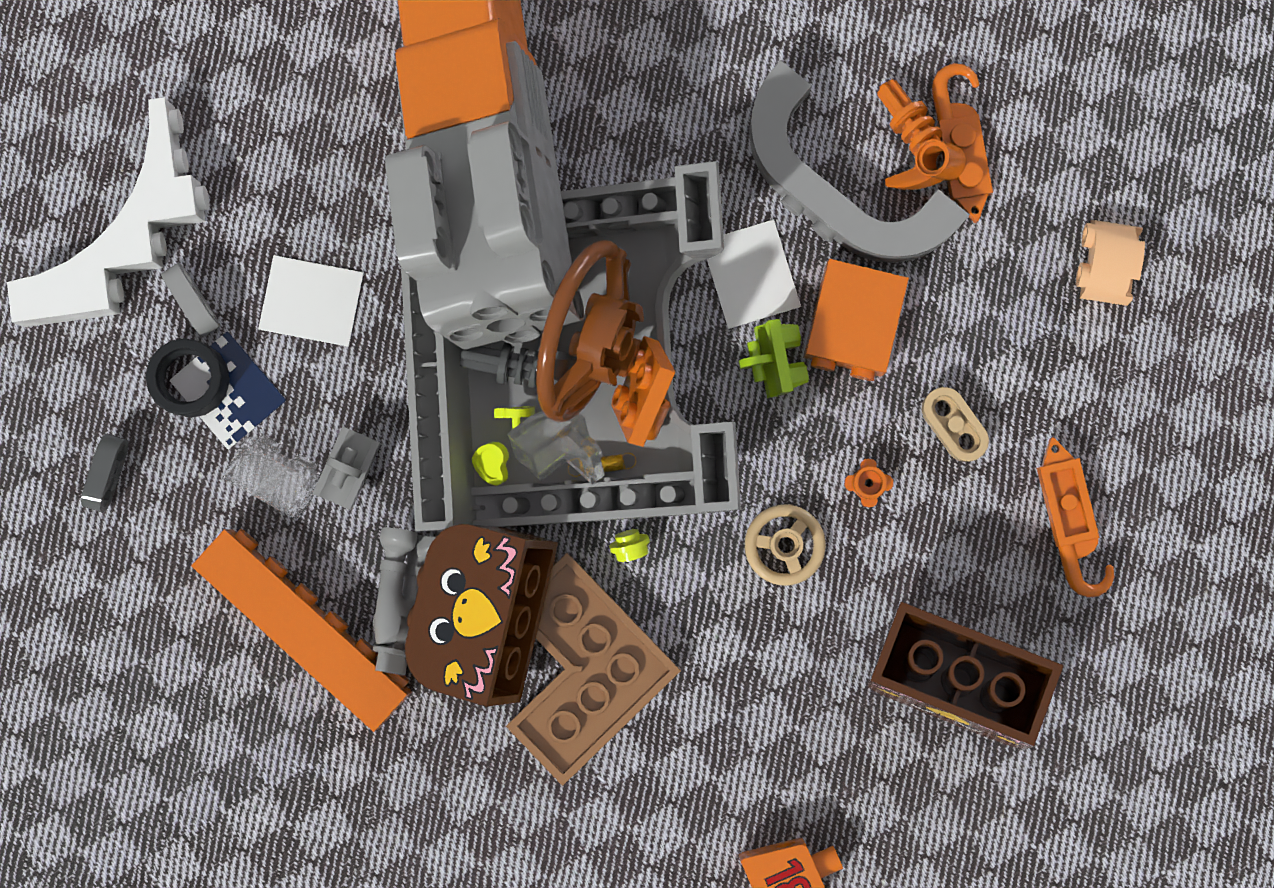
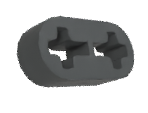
[81,433,128,513]

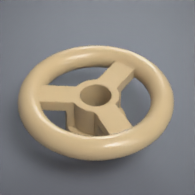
[745,504,826,586]

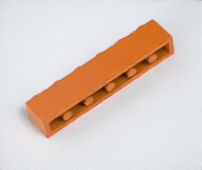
[191,529,412,732]

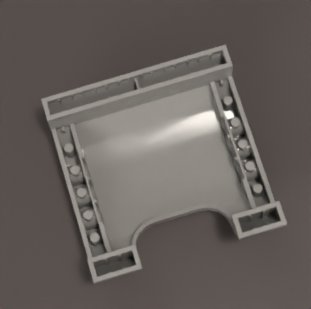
[401,161,741,531]

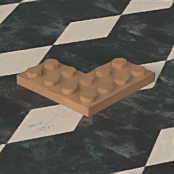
[506,553,681,786]

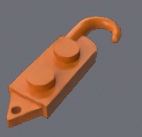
[932,63,993,223]
[1037,437,1115,597]

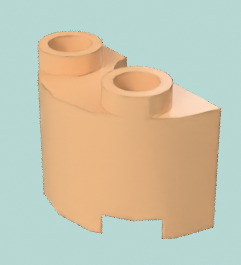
[1076,220,1145,306]

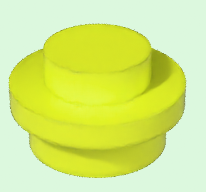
[609,529,650,562]

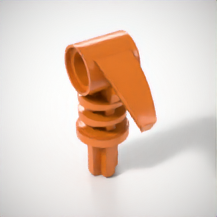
[877,79,966,190]

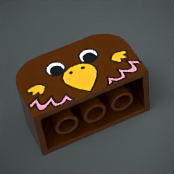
[405,524,558,707]
[868,602,1064,749]

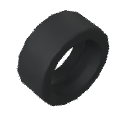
[146,338,230,418]

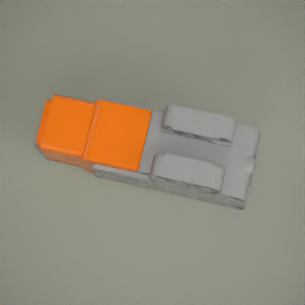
[385,0,584,350]

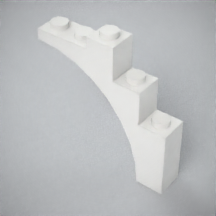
[7,97,209,327]

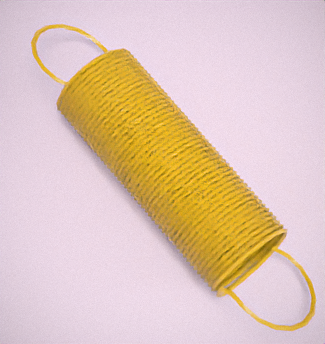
[567,453,636,477]

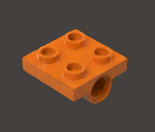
[611,336,675,447]

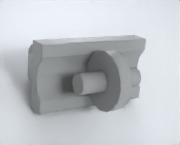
[313,426,382,510]

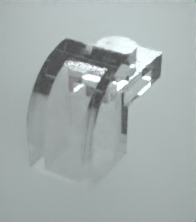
[507,411,605,485]

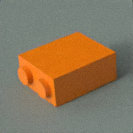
[803,259,909,381]

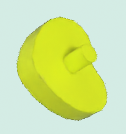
[494,406,536,429]
[472,442,509,486]

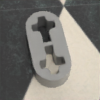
[161,263,221,337]

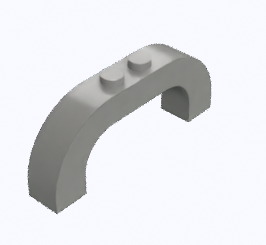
[749,60,970,263]

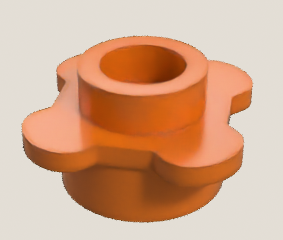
[844,459,893,507]

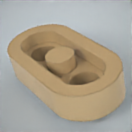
[922,387,989,462]

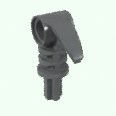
[460,342,577,388]

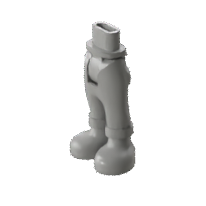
[373,527,436,675]

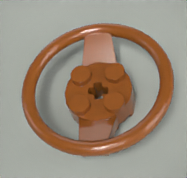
[536,240,644,422]

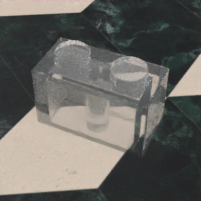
[222,433,321,519]

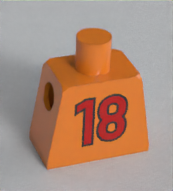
[738,838,843,888]

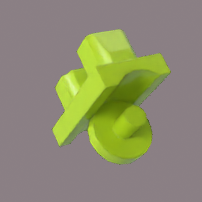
[739,319,809,398]

